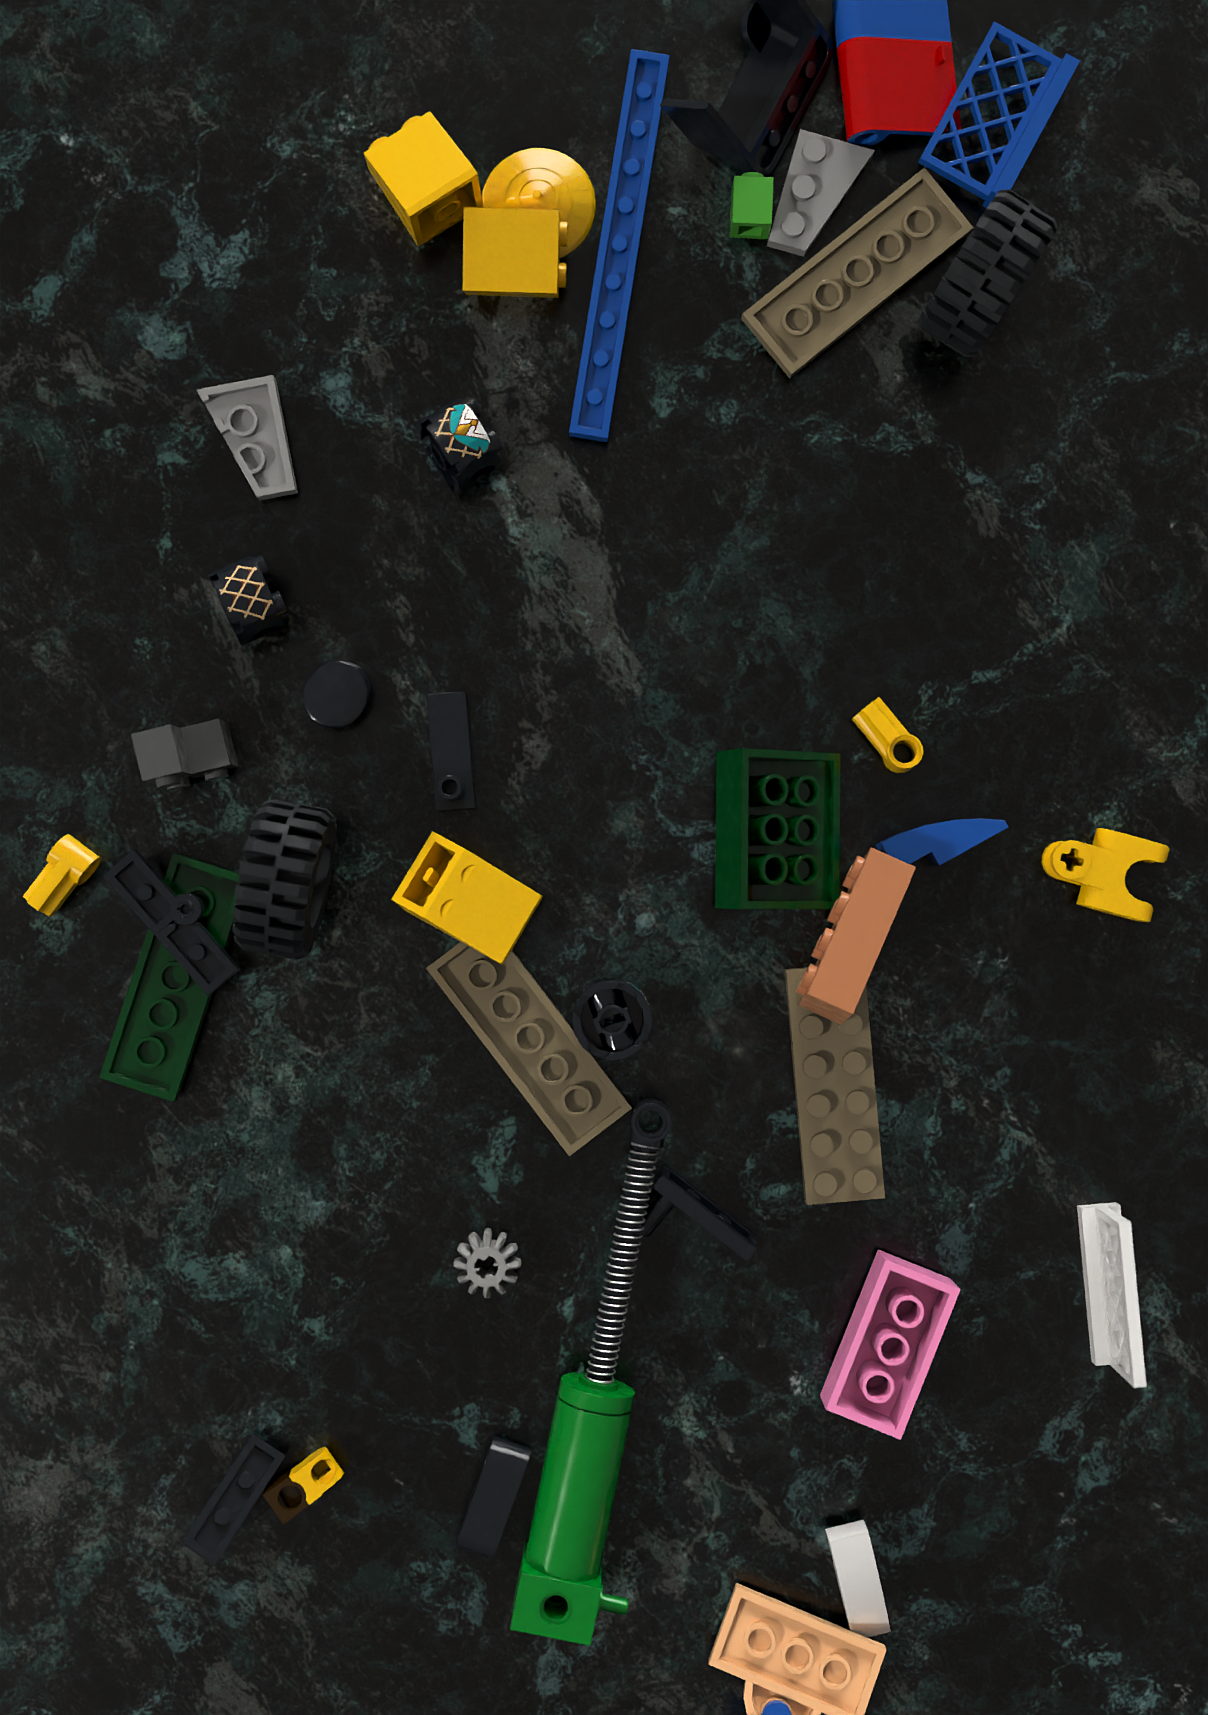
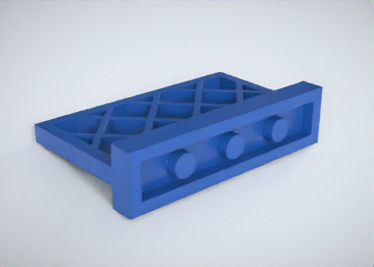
[918,21,1080,208]

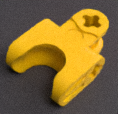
[1042,828,1170,922]

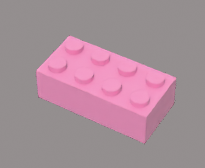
[820,1249,960,1440]

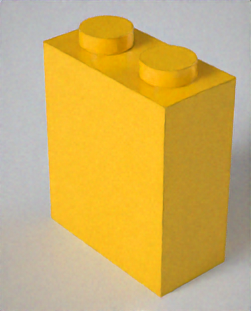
[463,207,568,298]

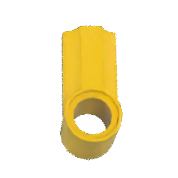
[852,697,923,773]
[23,834,101,917]

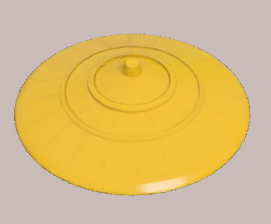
[481,148,596,258]

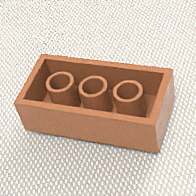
[796,847,916,1025]

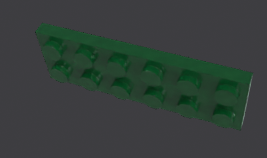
[99,853,239,1102]

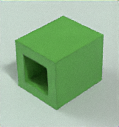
[730,172,774,239]

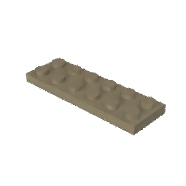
[741,168,974,378]
[426,942,632,1156]
[785,967,885,1205]

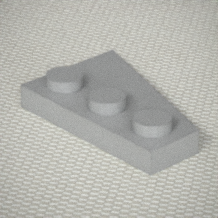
[767,129,875,257]
[197,375,298,500]

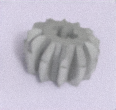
[454,1228,521,1298]

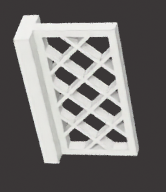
[1077,1202,1146,1388]

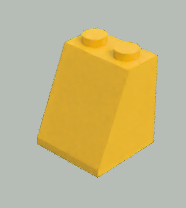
[364,111,483,247]

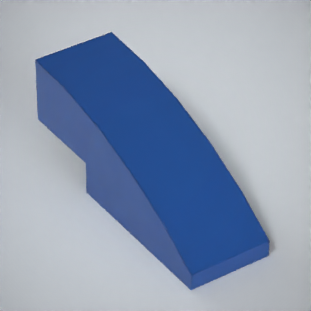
[875,818,1008,866]

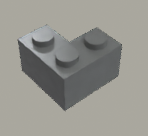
[131,719,239,791]

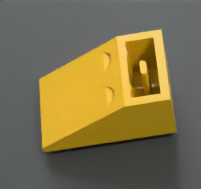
[391,831,543,965]

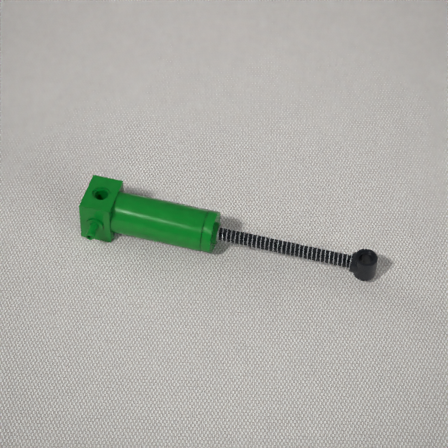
[510,1098,671,1646]

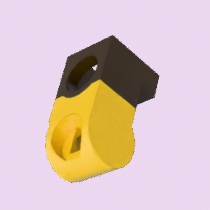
[263,1446,344,1525]

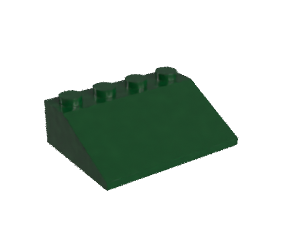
[715,748,840,909]

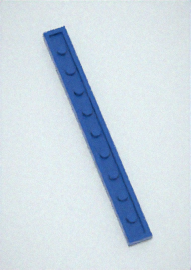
[569,49,670,442]

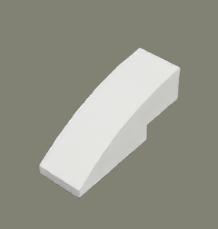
[825,1520,891,1638]

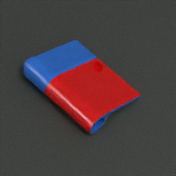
[832,0,961,147]

